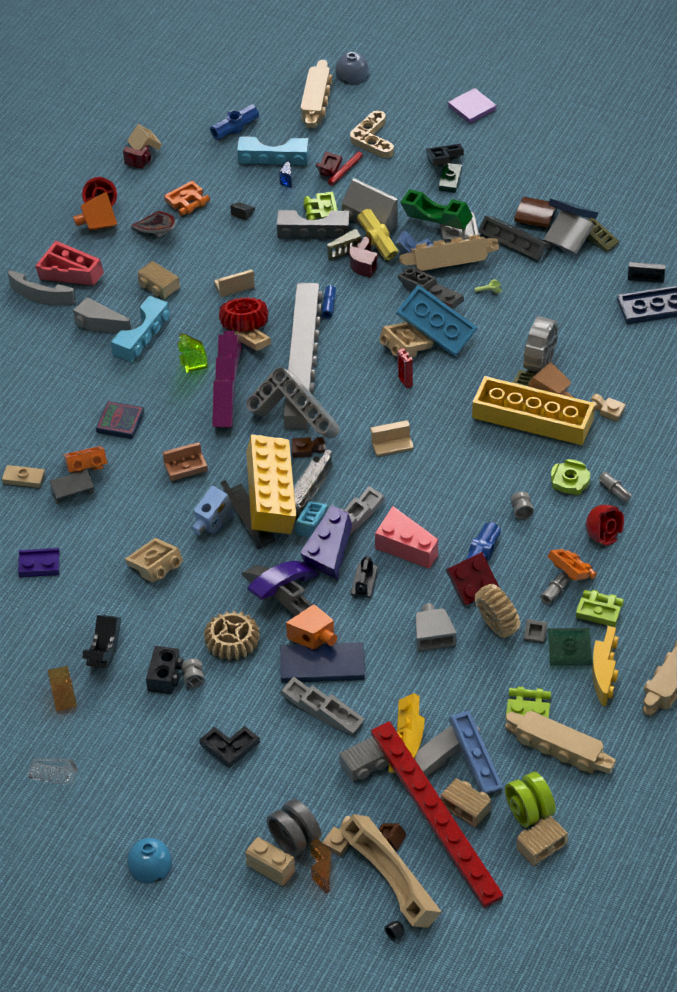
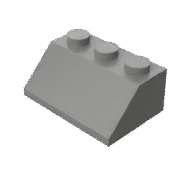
[342,178,398,233]

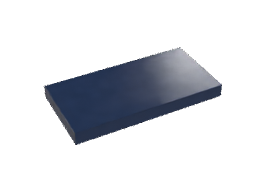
[617,286,677,324]
[280,642,365,683]

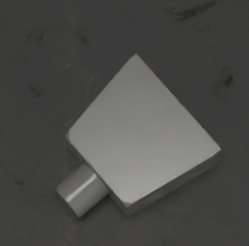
[416,603,456,651]

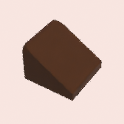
[379,823,406,850]

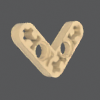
[350,111,394,158]

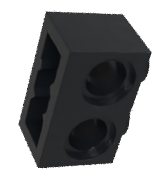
[146,646,183,694]

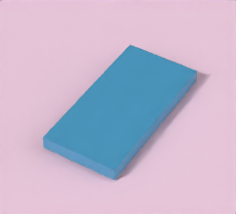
[396,284,478,357]

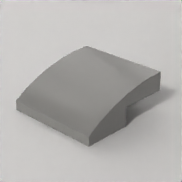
[543,210,594,254]

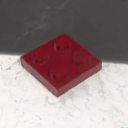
[446,552,499,606]

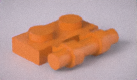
[164,181,210,216]
[547,549,597,581]

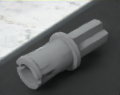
[599,472,632,502]
[540,571,571,605]

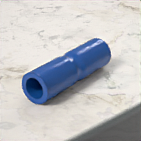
[321,285,336,319]

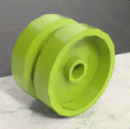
[505,771,556,828]

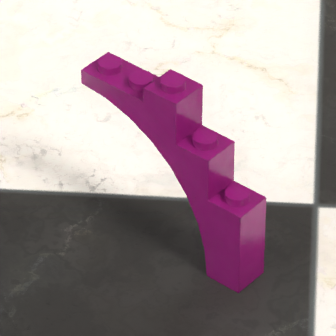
[212,331,242,427]

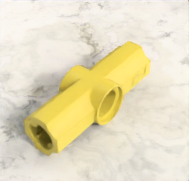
[357,209,399,261]

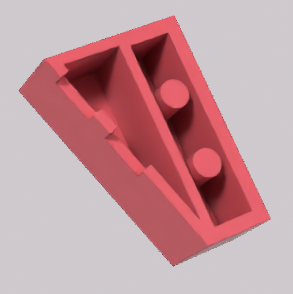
[35,241,104,286]
[375,506,438,569]

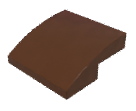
[514,197,557,228]

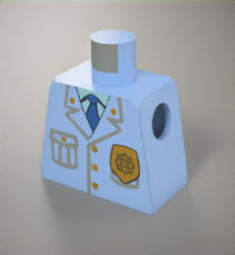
[191,485,234,535]

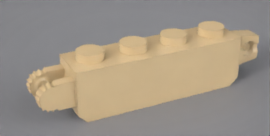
[301,60,333,128]
[399,234,499,271]
[643,641,677,716]
[505,711,616,774]

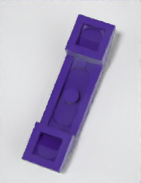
[247,561,318,600]

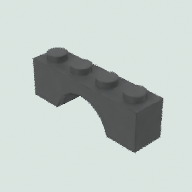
[277,210,350,239]

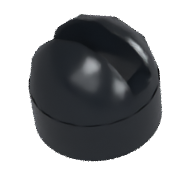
[384,921,404,941]

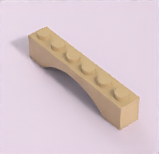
[340,814,442,928]

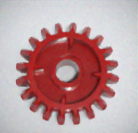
[219,297,269,332]

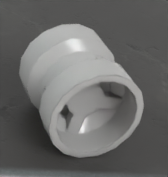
[510,491,534,519]
[181,659,205,688]

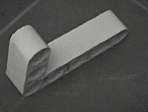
[246,367,340,439]

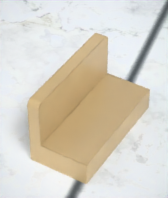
[127,124,162,151]
[214,270,255,297]
[371,420,414,457]

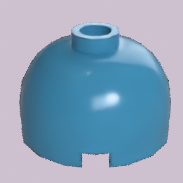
[127,838,172,883]

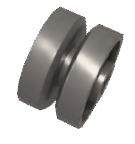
[266,799,321,856]

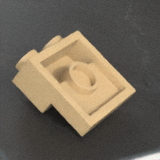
[379,322,434,358]
[125,538,183,582]

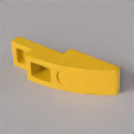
[592,626,619,706]
[389,693,425,773]

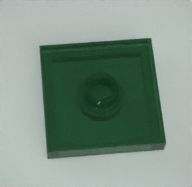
[548,628,592,666]

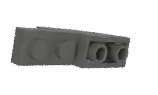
[398,267,464,309]
[241,565,312,616]

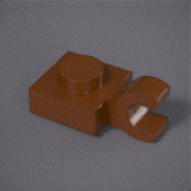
[292,437,325,458]

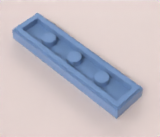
[449,711,503,795]

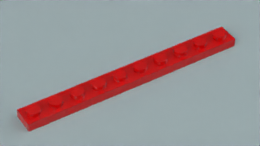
[371,721,504,908]

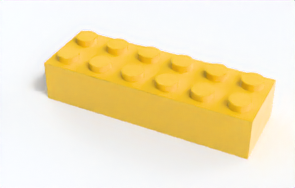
[472,376,595,445]
[246,435,296,534]

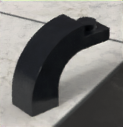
[82,615,121,668]

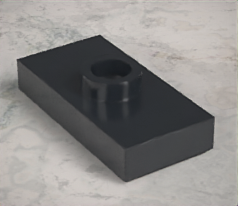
[627,262,666,283]

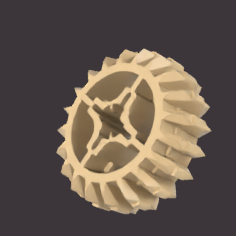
[475,584,520,638]
[204,610,260,661]

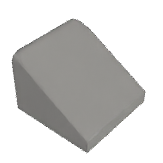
[524,619,548,643]

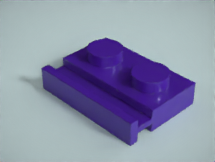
[18,548,60,577]

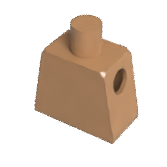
[527,362,574,398]

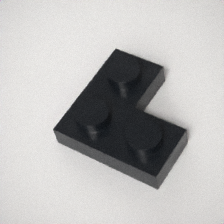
[426,144,464,167]
[199,726,260,768]

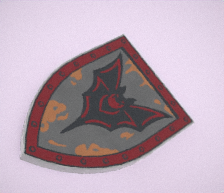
[130,210,176,238]

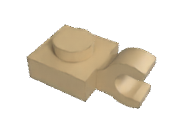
[591,394,626,422]
[322,816,350,857]

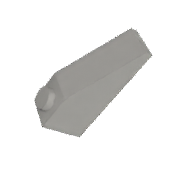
[73,297,131,333]

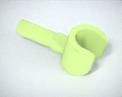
[475,279,502,294]

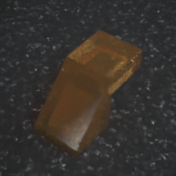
[47,666,77,711]
[310,838,332,893]

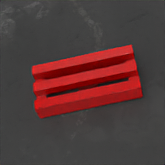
[397,348,413,388]

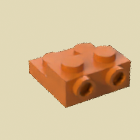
[63,446,108,474]

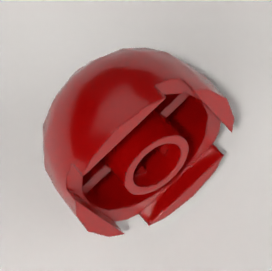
[82,177,117,207]
[586,504,624,545]

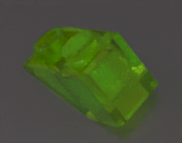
[177,333,208,373]

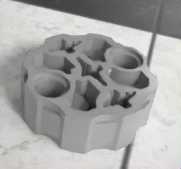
[523,316,559,372]

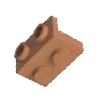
[163,442,208,481]

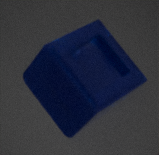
[279,161,292,188]

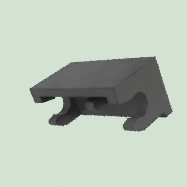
[50,470,94,504]

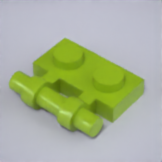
[303,192,338,220]
[575,590,624,627]
[506,686,551,718]

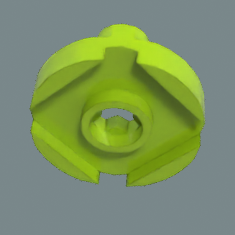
[551,459,590,495]

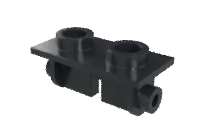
[351,556,378,598]

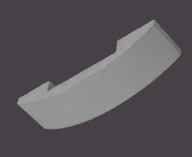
[8,270,76,305]

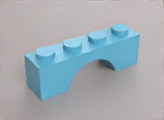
[237,137,309,165]
[111,296,170,362]

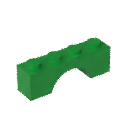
[400,189,473,230]

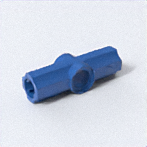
[210,104,259,140]
[465,522,501,561]

